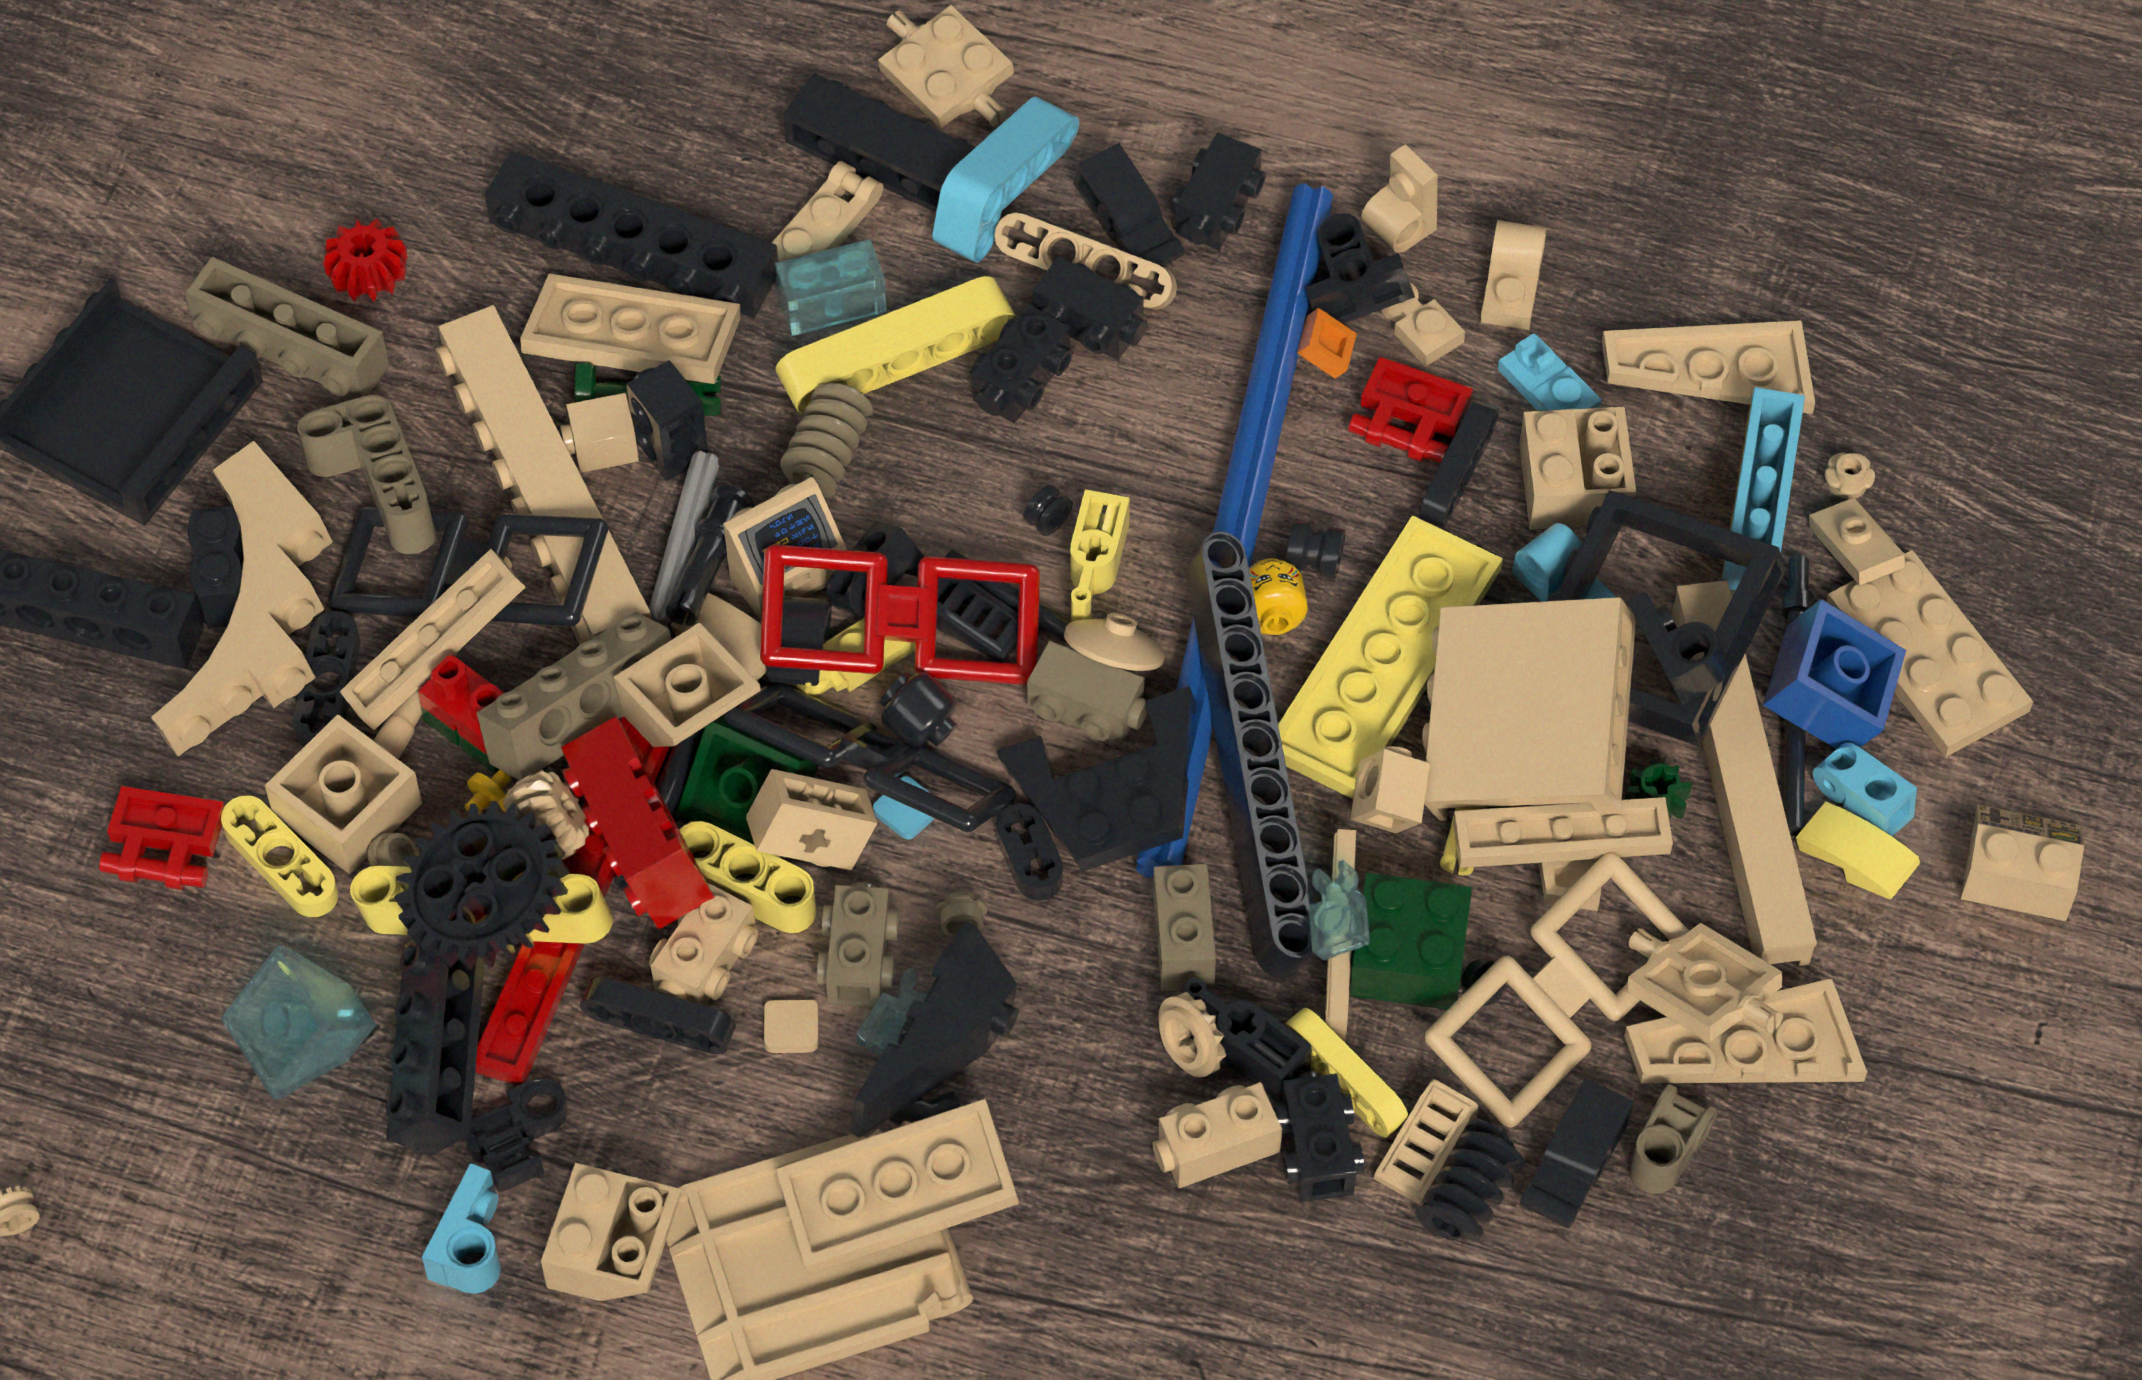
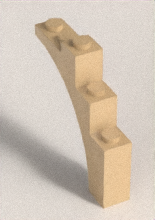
[151,441,333,756]

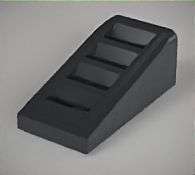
[936,578,1018,663]

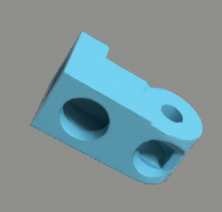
[1812,742,1917,837]

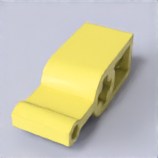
[1071,489,1130,622]

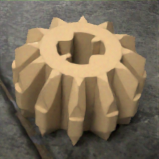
[503,771,589,860]

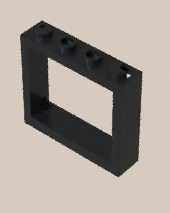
[1546,490,1786,747]

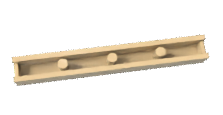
[1672,580,1817,966]

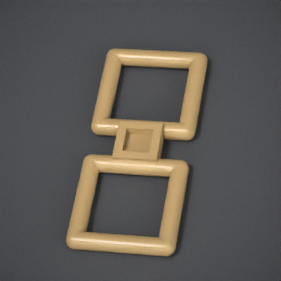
[1424,852,1689,1128]

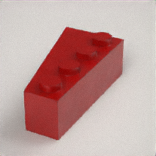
[561,716,715,929]

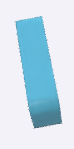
[932,96,1079,263]

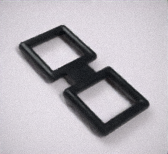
[328,506,608,626]
[724,682,1016,832]

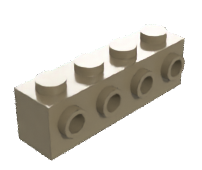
[185,257,390,399]

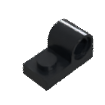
[1627,591,1729,705]

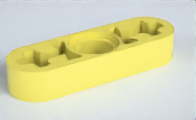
[221,795,338,917]
[1283,1008,1408,1137]

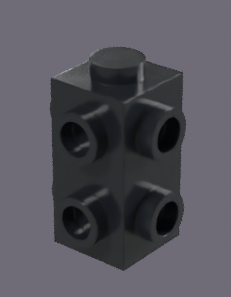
[1171,132,1266,250]
[1033,256,1147,361]
[970,304,1073,424]
[1273,1072,1364,1203]

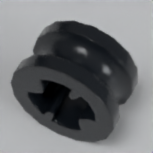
[1023,485,1073,536]

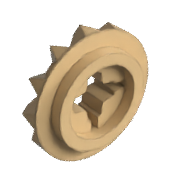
[1158,992,1226,1077]

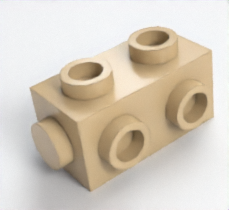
[649,883,758,1006]
[1153,1083,1282,1188]

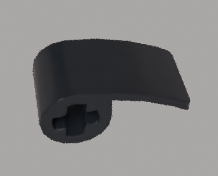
[767,596,832,686]

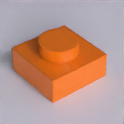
[1297,308,1357,379]

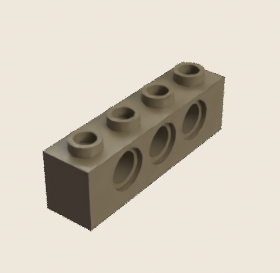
[477,612,671,780]

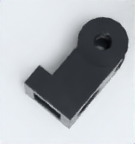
[826,521,925,617]

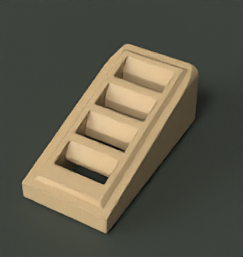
[1374,1079,1478,1204]

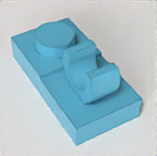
[1498,333,1602,411]

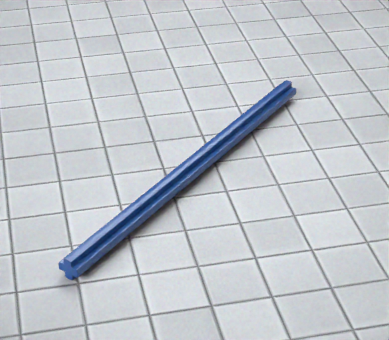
[1136,183,1333,878]

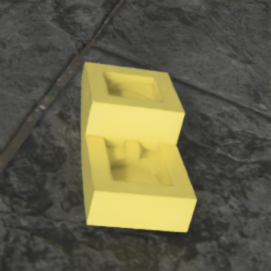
[1796,801,1920,900]

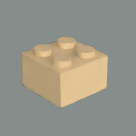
[264,715,422,874]

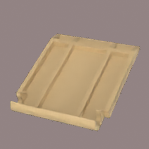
[666,1121,973,1380]

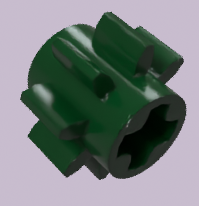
[1624,759,1692,819]

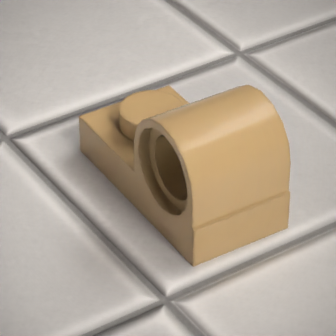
[1361,144,1438,253]
[1480,220,1547,330]

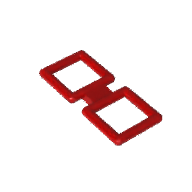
[760,545,1040,685]

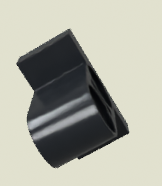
[1305,213,1415,324]

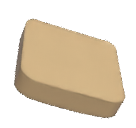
[764,1000,818,1053]

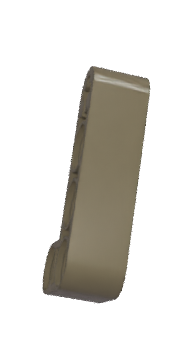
[297,395,436,554]

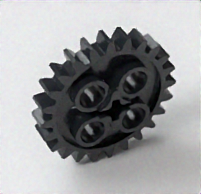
[394,801,569,970]

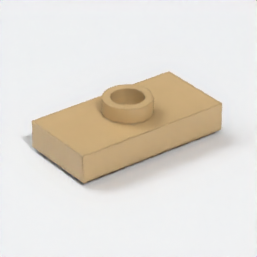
[1809,498,1905,585]

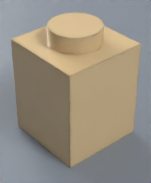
[560,393,639,473]

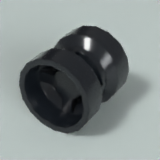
[1285,519,1346,579]

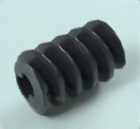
[1415,1119,1525,1240]

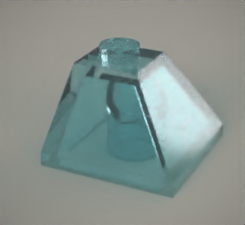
[221,946,376,1099]

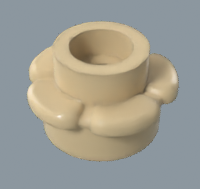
[1824,452,1875,500]

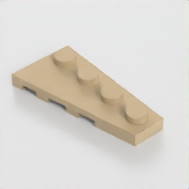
[1602,320,1815,414]
[1624,978,1867,1083]

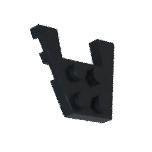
[997,686,1196,872]

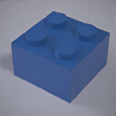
[1763,599,1906,749]

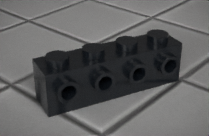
[386,940,485,1156]

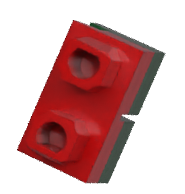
[418,655,504,774]

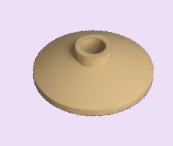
[1064,613,1165,671]

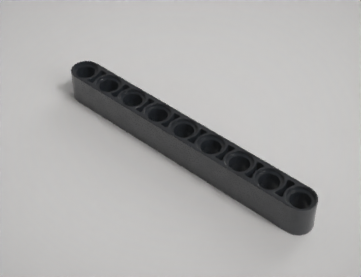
[1186,532,1318,979]

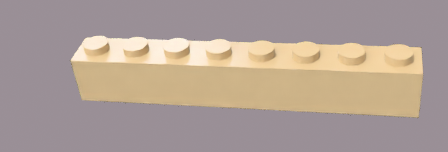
[435,305,651,644]

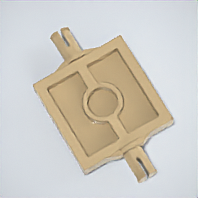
[878,5,1014,129]
[1628,923,1783,1043]

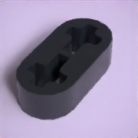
[996,803,1063,901]

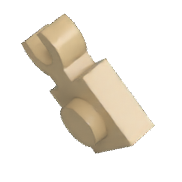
[1381,283,1465,367]

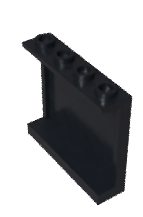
[0,278,263,526]

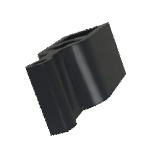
[1073,143,1185,269]
[1183,977,1312,1102]
[1520,1078,1634,1229]

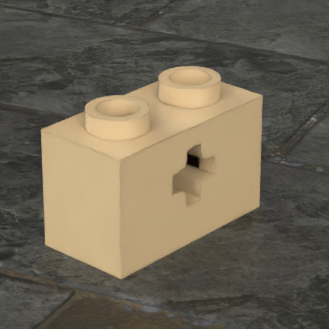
[746,769,877,870]

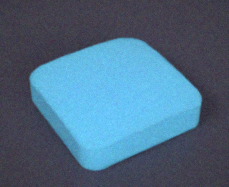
[873,776,935,840]

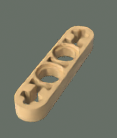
[994,213,1177,310]

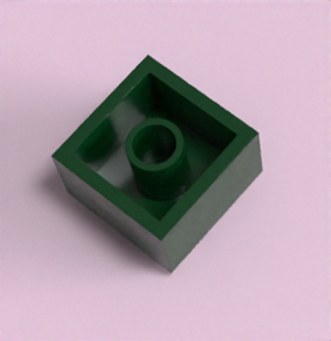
[1350,873,1473,1010]

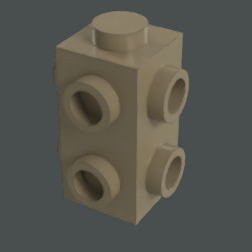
[1027,641,1148,745]
[817,882,899,1008]

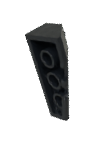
[850,922,1019,1138]

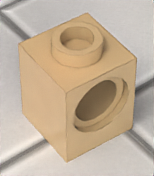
[1350,746,1430,833]

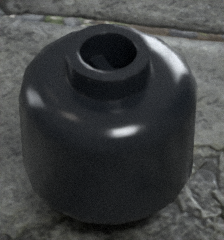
[879,672,957,747]

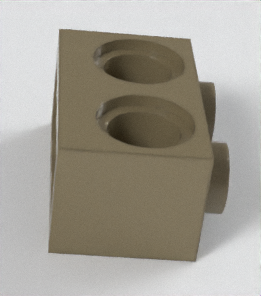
[1153,864,1216,991]

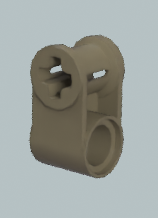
[1630,1084,1719,1194]

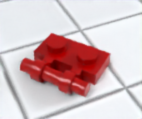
[1348,357,1473,464]
[99,786,225,890]

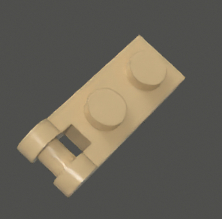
[772,161,884,287]

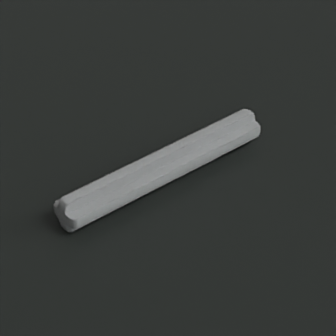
[649,451,719,629]

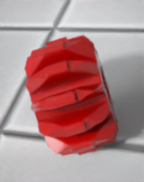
[323,218,408,303]

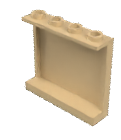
[1423,597,1636,821]

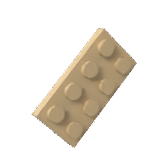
[520,274,741,384]
[1826,550,2033,757]
[776,1099,1020,1274]

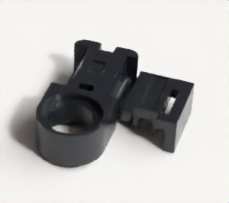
[463,1078,568,1193]

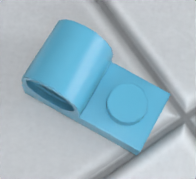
[1512,523,1617,602]
[422,1163,501,1294]

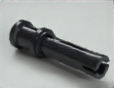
[665,486,755,626]

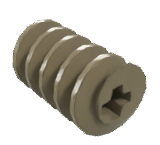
[780,383,873,498]

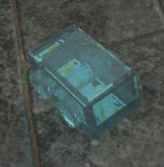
[775,239,886,336]

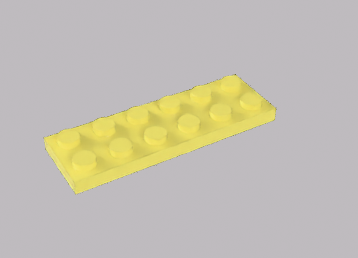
[1278,515,1503,799]

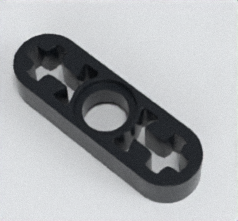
[1420,399,1500,527]
[292,611,361,748]
[580,977,736,1054]

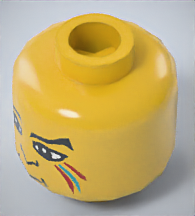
[1249,558,1308,635]

